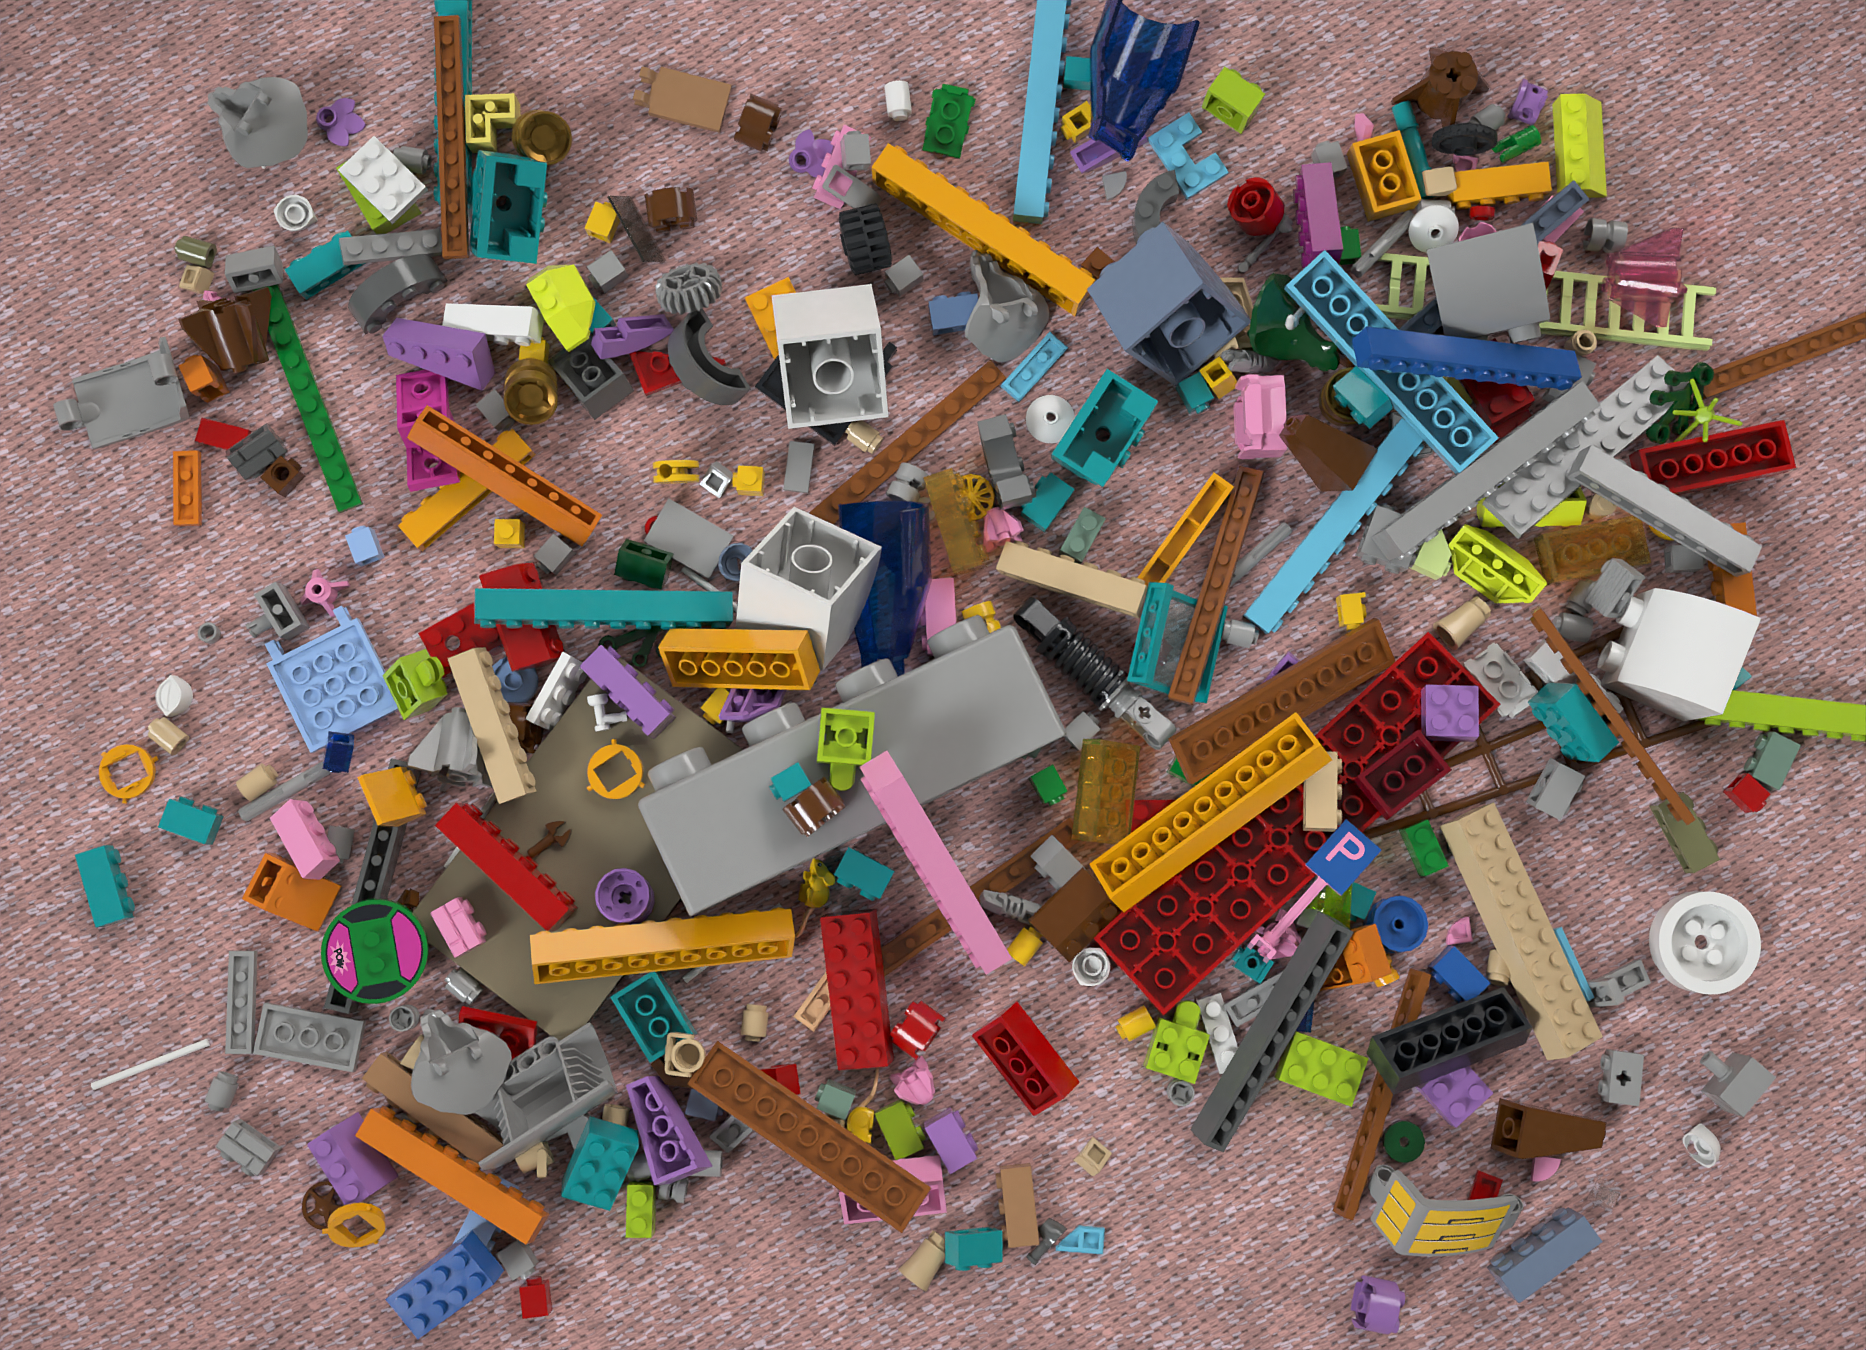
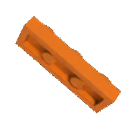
[173,450,202,526]

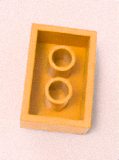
[1346,130,1421,222]

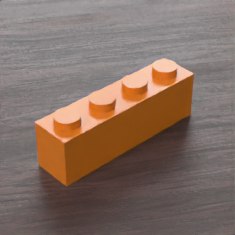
[1708,522,1757,616]

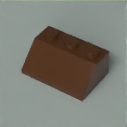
[1028,867,1122,963]

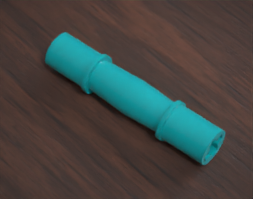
[1392,101,1435,199]

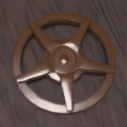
[302,1181,345,1230]

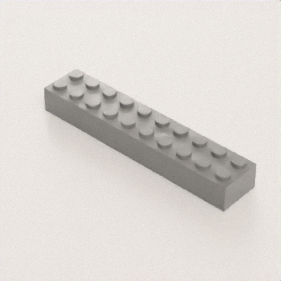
[1371,381,1600,561]

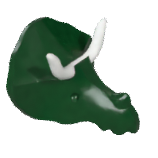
[1247,273,1340,371]

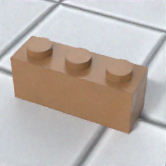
[995,1163,1039,1248]

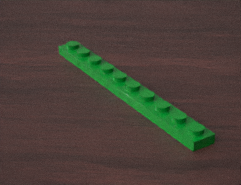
[253,284,363,513]

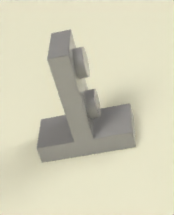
[1586,959,1651,1007]

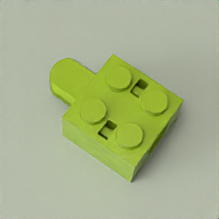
[382,649,448,720]
[817,708,875,791]
[1143,1000,1210,1084]

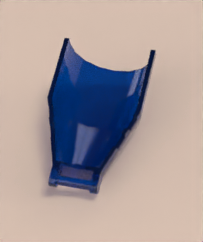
[1088,0,1200,162]
[838,501,932,677]

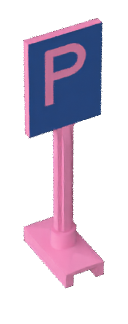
[1247,819,1381,964]

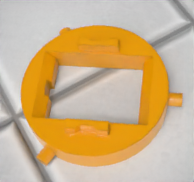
[587,739,645,799]
[99,744,159,804]
[322,1203,385,1248]

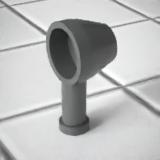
[1026,1218,1067,1265]

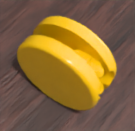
[653,460,700,484]

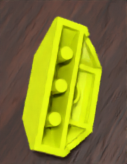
[526,265,596,352]
[1449,524,1547,603]

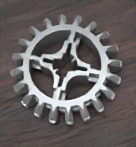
[655,262,723,315]

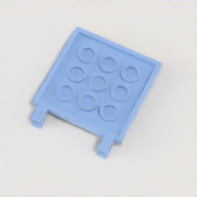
[265,605,399,753]

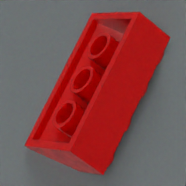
[479,562,565,671]
[971,1001,1080,1116]

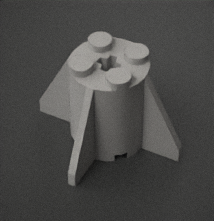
[406,707,493,792]

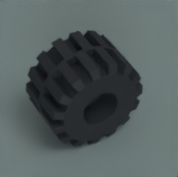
[839,203,892,276]

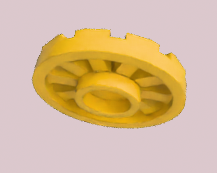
[948,474,995,521]

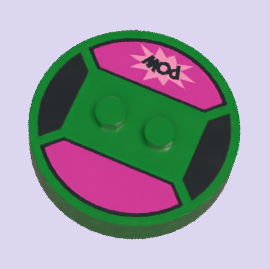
[321,899,429,1004]

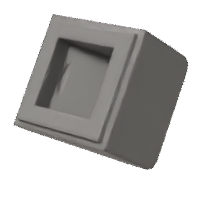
[700,461,733,499]

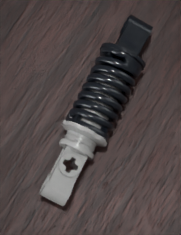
[1013,597,1176,750]

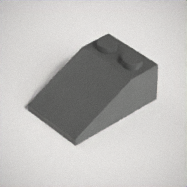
[548,336,634,420]

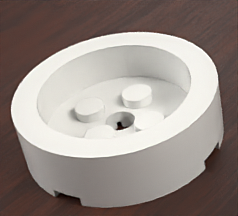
[1649,891,1761,994]

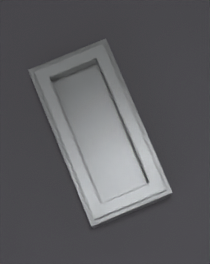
[783,441,815,494]

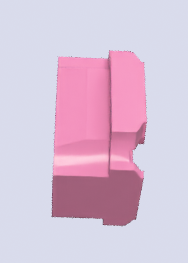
[1233,374,1287,460]

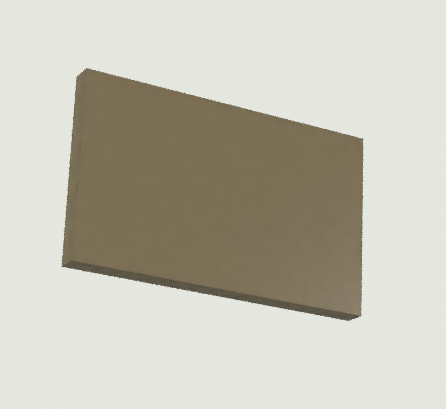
[413,658,743,1041]

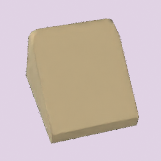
[1422,167,1457,196]
[179,264,215,295]
[1074,1137,1112,1176]

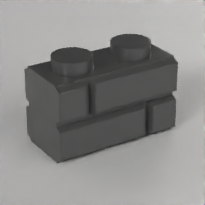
[225,423,287,480]

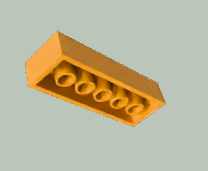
[658,629,820,690]

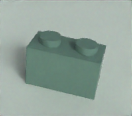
[1058,507,1106,564]
[1744,731,1801,791]
[814,1079,857,1120]

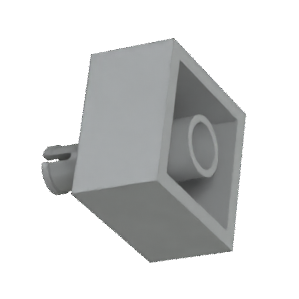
[1700,1051,1776,1117]

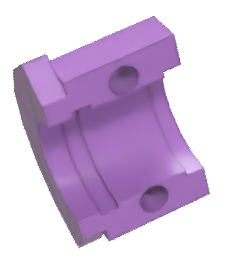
[1507,79,1548,125]

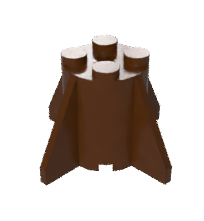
[1391,47,1489,139]
[178,287,271,373]

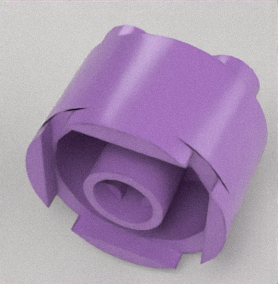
[1351,1275,1405,1334]

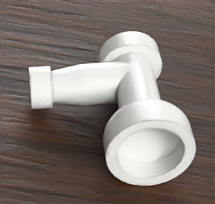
[587,694,627,732]

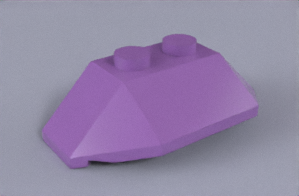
[719,688,787,723]

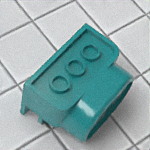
[468,150,547,264]
[1051,369,1158,487]

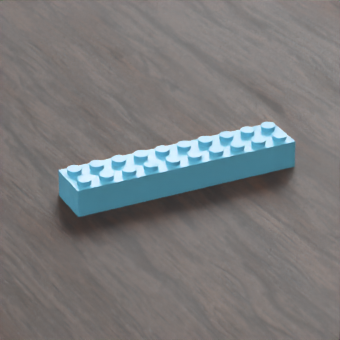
[1284,250,1499,474]

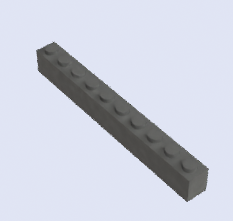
[324,758,421,1014]
[1190,911,1354,1153]

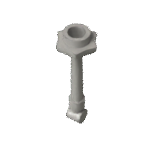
[1238,214,1293,273]

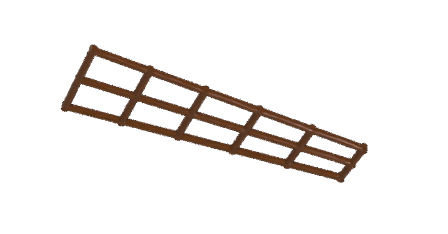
[1362,625,1712,839]

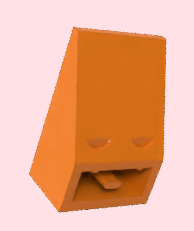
[242,853,342,932]
[1319,924,1392,991]

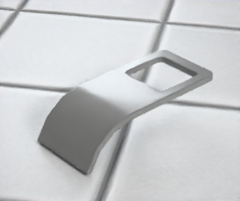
[822,165,882,209]

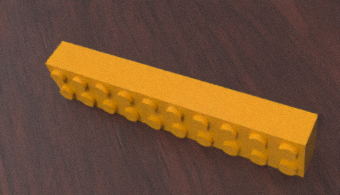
[871,143,1095,316]
[1090,712,1332,912]
[530,907,795,984]

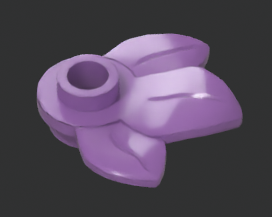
[316,98,366,147]
[789,129,834,178]

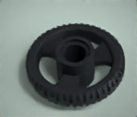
[1432,123,1498,156]

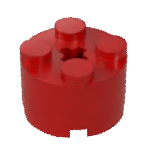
[1227,177,1285,236]
[890,1000,946,1061]

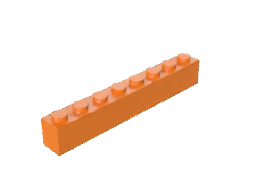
[407,405,602,547]
[355,1106,550,1245]

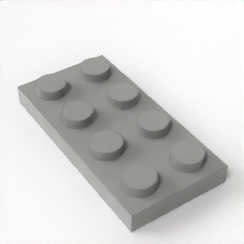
[253,1002,366,1072]

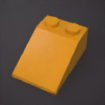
[357,767,427,827]

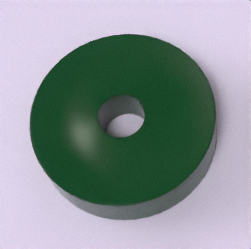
[1382,1120,1425,1163]

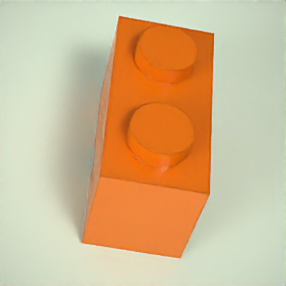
[178,355,229,403]

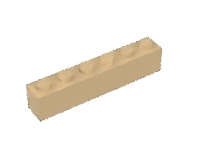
[996,540,1148,619]
[448,647,536,804]

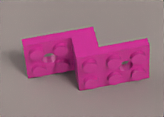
[396,369,460,492]

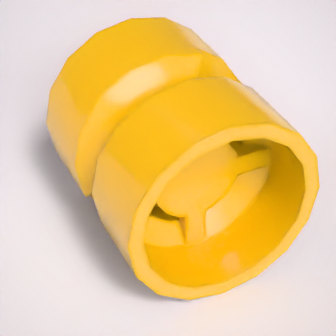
[961,601,1001,633]

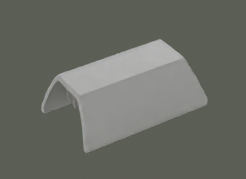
[474,1022,618,1170]

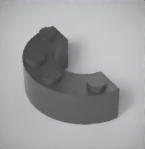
[1132,170,1189,245]
[348,254,448,335]
[668,308,751,405]
[977,414,1036,510]

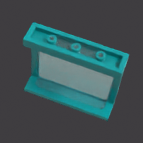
[1127,582,1228,703]

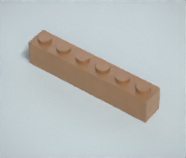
[362,1051,504,1170]

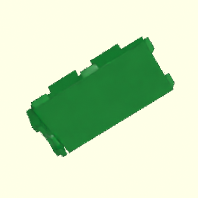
[922,84,976,159]

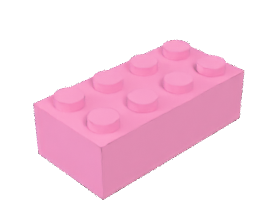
[838,1155,947,1225]

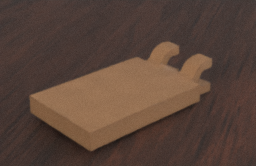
[633,66,732,133]

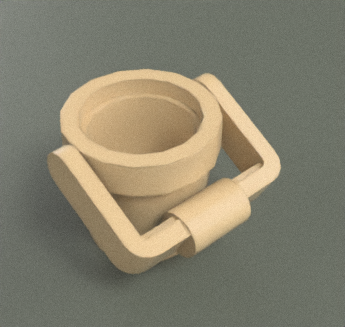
[665,1032,706,1077]
[515,1141,554,1179]

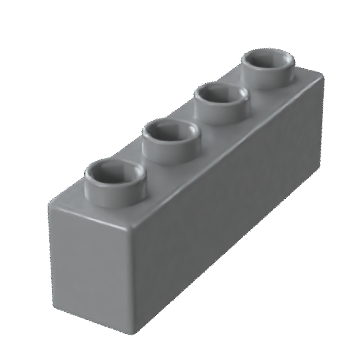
[638,615,1067,916]

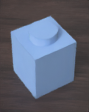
[345,526,385,567]

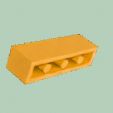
[1447,162,1552,210]

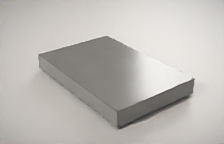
[644,499,734,579]

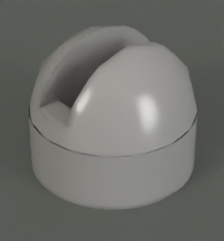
[198,622,221,644]

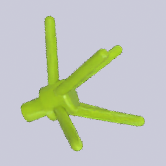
[1673,379,1743,442]

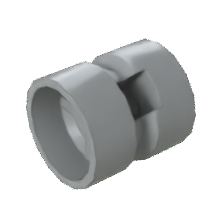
[1583,218,1628,254]
[886,462,930,509]

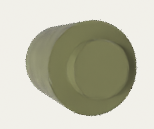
[175,236,217,268]

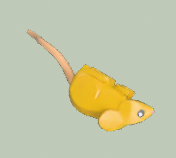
[795,858,835,939]
[847,1067,879,1143]

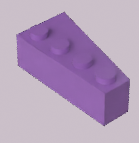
[383,318,496,391]
[580,645,676,739]
[626,1076,713,1185]

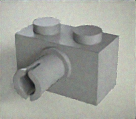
[246,581,310,640]

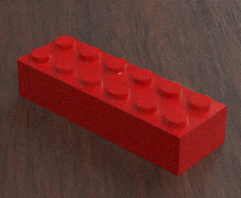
[1629,420,1796,495]
[434,803,578,932]
[820,909,894,1070]

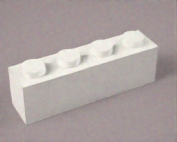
[442,303,544,346]
[1523,639,1624,725]

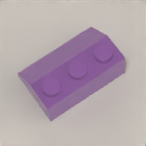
[307,1112,399,1205]

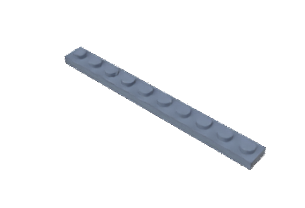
[1399,181,1590,334]

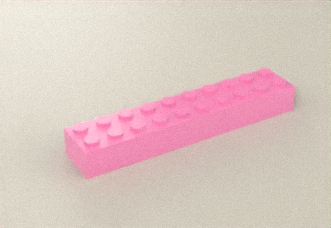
[860,751,1012,975]

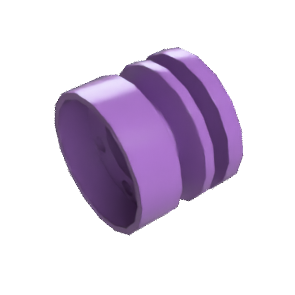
[595,868,655,925]

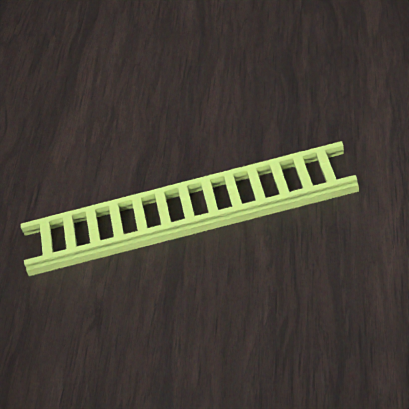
[1375,253,1716,351]

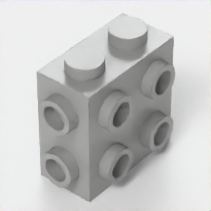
[1355,504,1417,574]

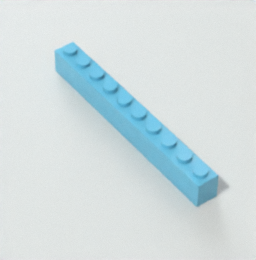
[1013,0,1071,224]
[1243,418,1425,634]

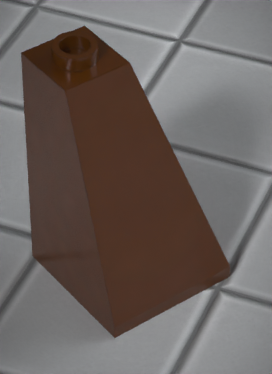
[1279,414,1378,492]
[1490,1098,1607,1159]

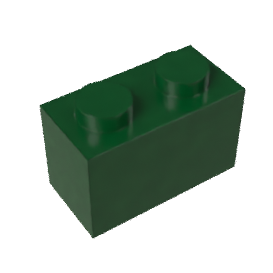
[614,539,674,590]

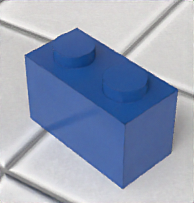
[1428,945,1490,1003]

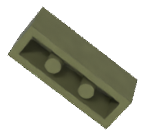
[1649,792,1720,873]

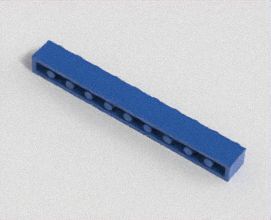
[1352,326,1582,391]

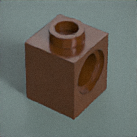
[260,455,305,498]

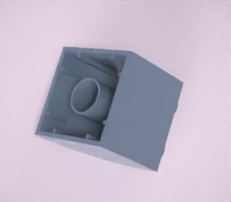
[1087,222,1251,386]

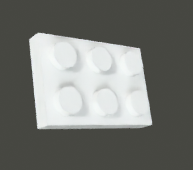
[338,136,428,224]
[526,652,587,731]

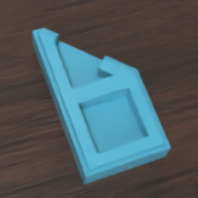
[1055,1225,1105,1254]

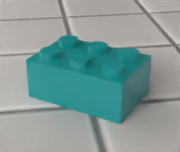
[1528,683,1620,762]
[834,847,895,901]
[610,971,697,1063]
[561,1116,639,1211]

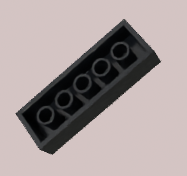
[1367,987,1533,1095]

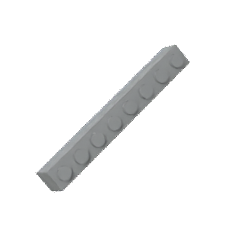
[1568,445,1762,577]

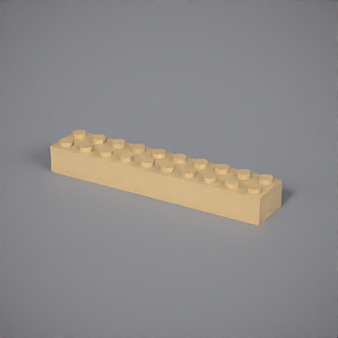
[1440,802,1603,1060]

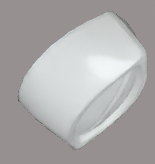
[274,195,318,231]
[155,675,193,717]
[1072,947,1110,986]
[1682,1123,1721,1168]

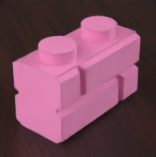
[430,897,487,958]

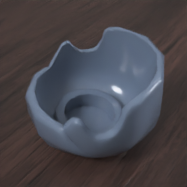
[718,543,753,582]

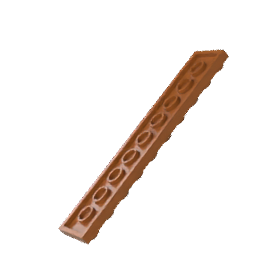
[1530,605,1696,825]
[1168,618,1396,784]
[688,1041,932,1233]

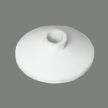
[1408,205,1459,253]
[1026,395,1075,443]

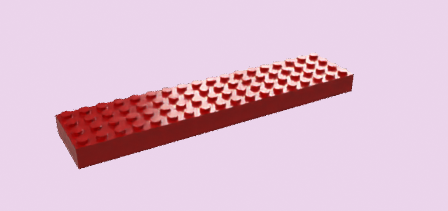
[1094,632,1501,1016]

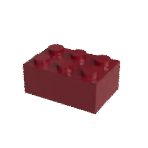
[1354,729,1452,821]

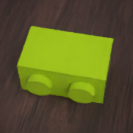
[875,1099,927,1160]
[625,1180,657,1238]

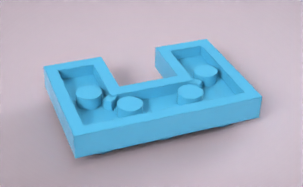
[1148,112,1229,200]

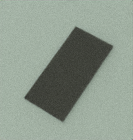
[607,195,666,262]

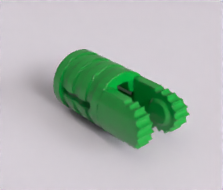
[1492,125,1542,163]

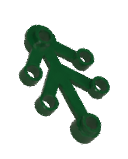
[1646,362,1714,444]
[598,625,686,668]

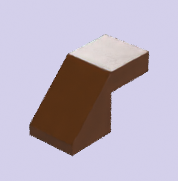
[651,1056,696,1088]

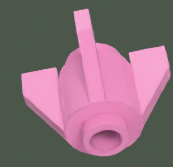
[983,507,1024,553]
[300,569,350,617]
[1256,909,1301,960]
[889,1056,935,1105]

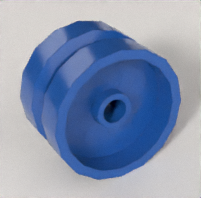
[1363,896,1428,954]

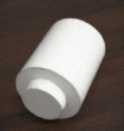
[884,81,912,121]

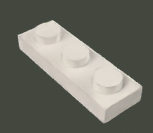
[1196,993,1238,1074]

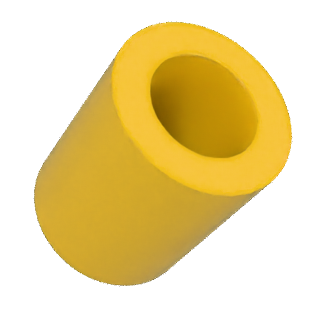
[1007,927,1043,967]
[1115,1005,1156,1042]

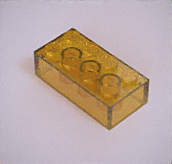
[923,468,990,576]
[1534,516,1652,587]
[1072,739,1140,845]

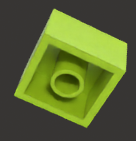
[1202,66,1265,134]

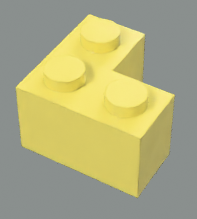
[465,93,521,153]

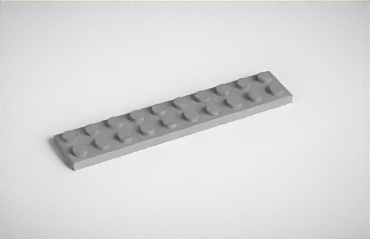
[1482,355,1688,539]

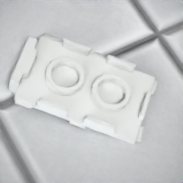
[1464,643,1538,719]

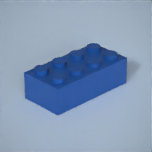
[385,1230,504,1339]

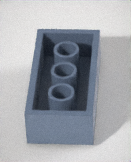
[1487,1207,1603,1303]

